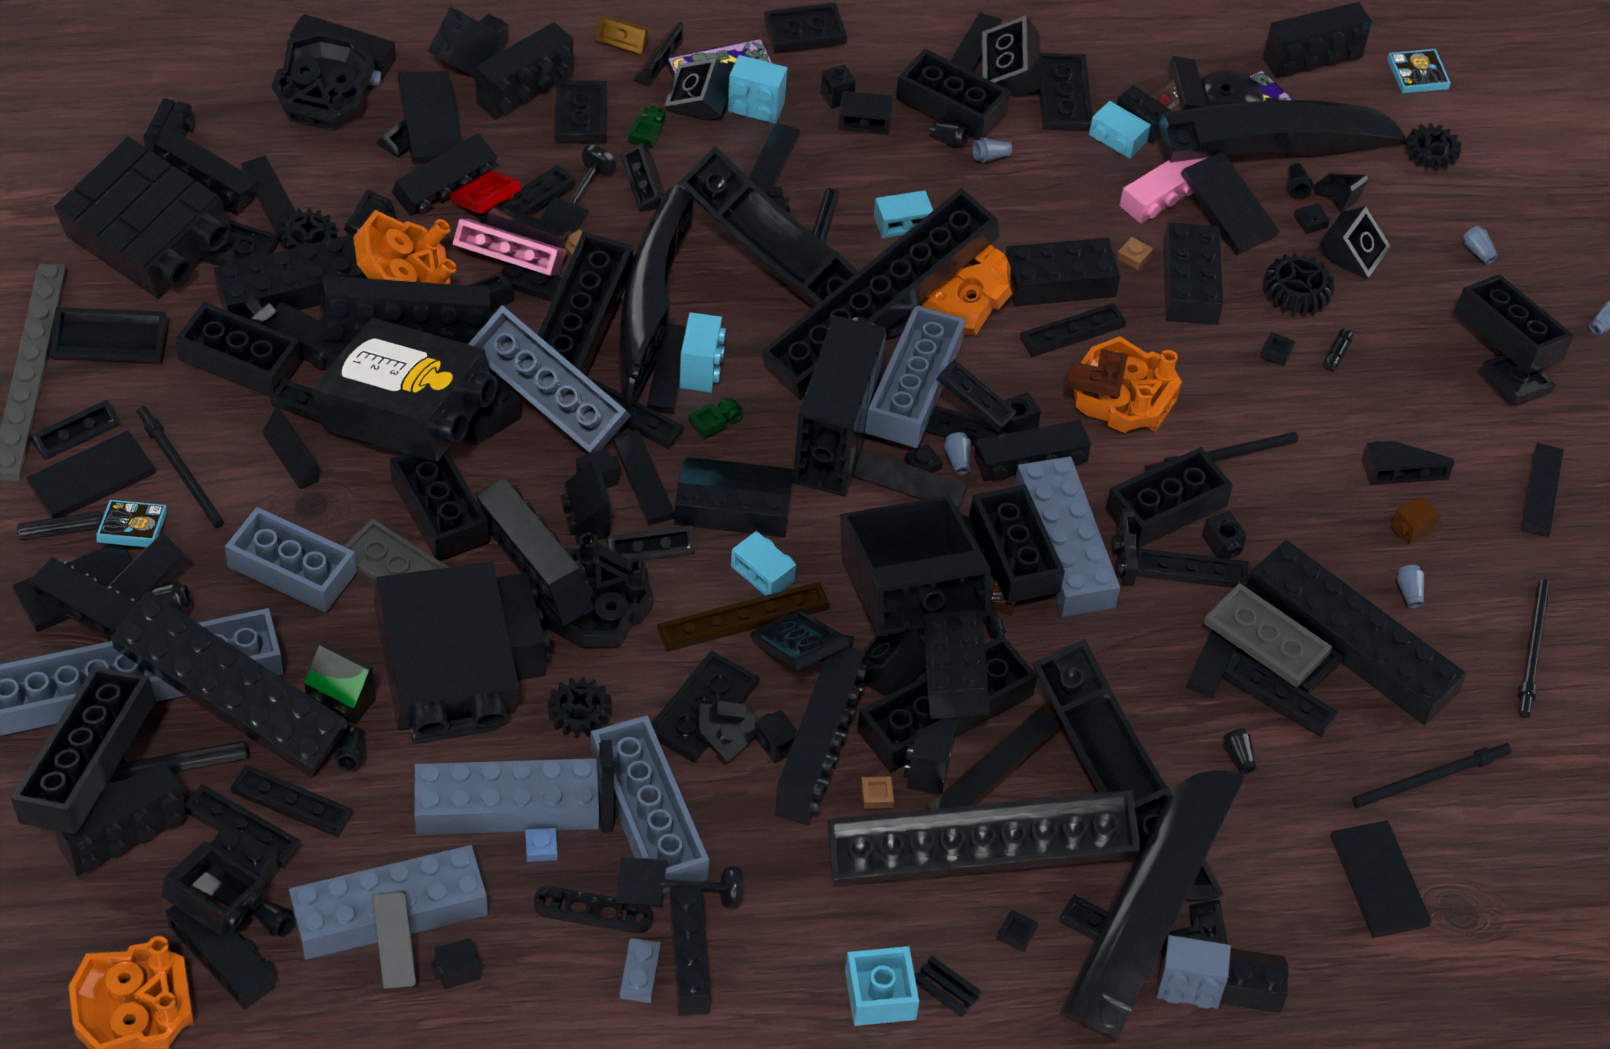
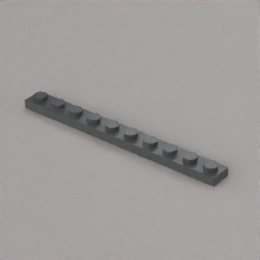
[0,263,67,481]

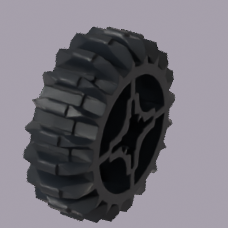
[1263,253,1335,317]

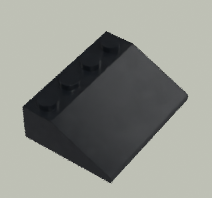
[674,456,794,538]

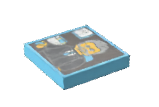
[1387,49,1450,94]
[97,500,167,547]

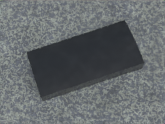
[49,307,168,363]

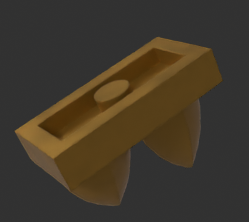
[595,14,649,54]

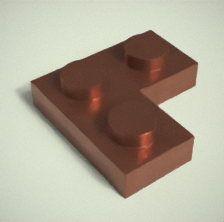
[1066,349,1128,397]

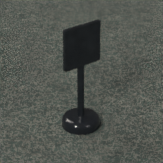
[540,145,616,234]
[615,857,743,909]

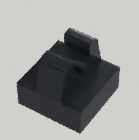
[245,294,277,324]

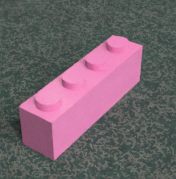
[1120,157,1208,224]
[453,219,566,276]

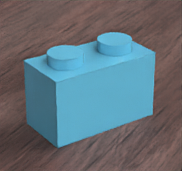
[1089,101,1151,159]
[874,191,933,238]
[731,531,796,596]

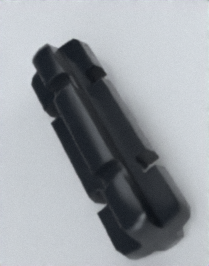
[1323,328,1354,372]

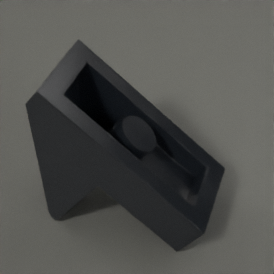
[1313,174,1368,212]

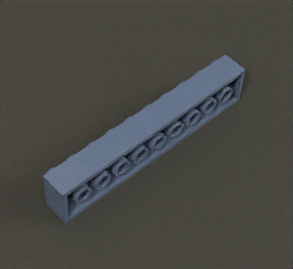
[0,608,283,736]

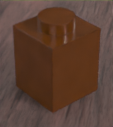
[1392,496,1440,545]

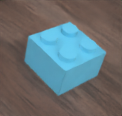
[728,55,787,124]
[680,312,726,393]
[845,946,919,1026]

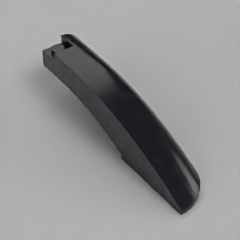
[1158,100,1407,163]
[678,146,908,339]
[619,185,694,409]
[1032,639,1224,901]
[1060,770,1245,1042]

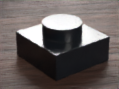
[1294,203,1330,234]
[1260,332,1296,366]
[904,444,943,473]
[997,909,1039,952]

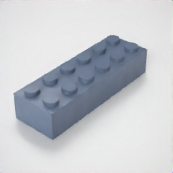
[469,305,631,453]
[865,305,966,448]
[1014,457,1120,617]
[591,715,709,893]
[415,758,599,835]
[289,845,488,960]

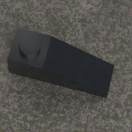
[1362,441,1455,485]

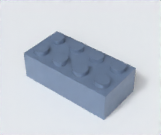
[225,507,357,613]

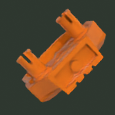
[353,210,457,284]
[917,244,1012,336]
[1073,336,1182,434]
[69,936,194,1049]

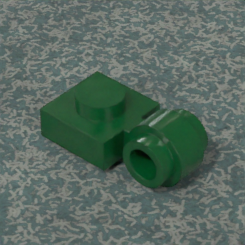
[628,106,666,148]
[688,397,743,439]

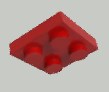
[450,170,522,214]

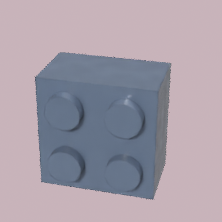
[1156,935,1231,1009]

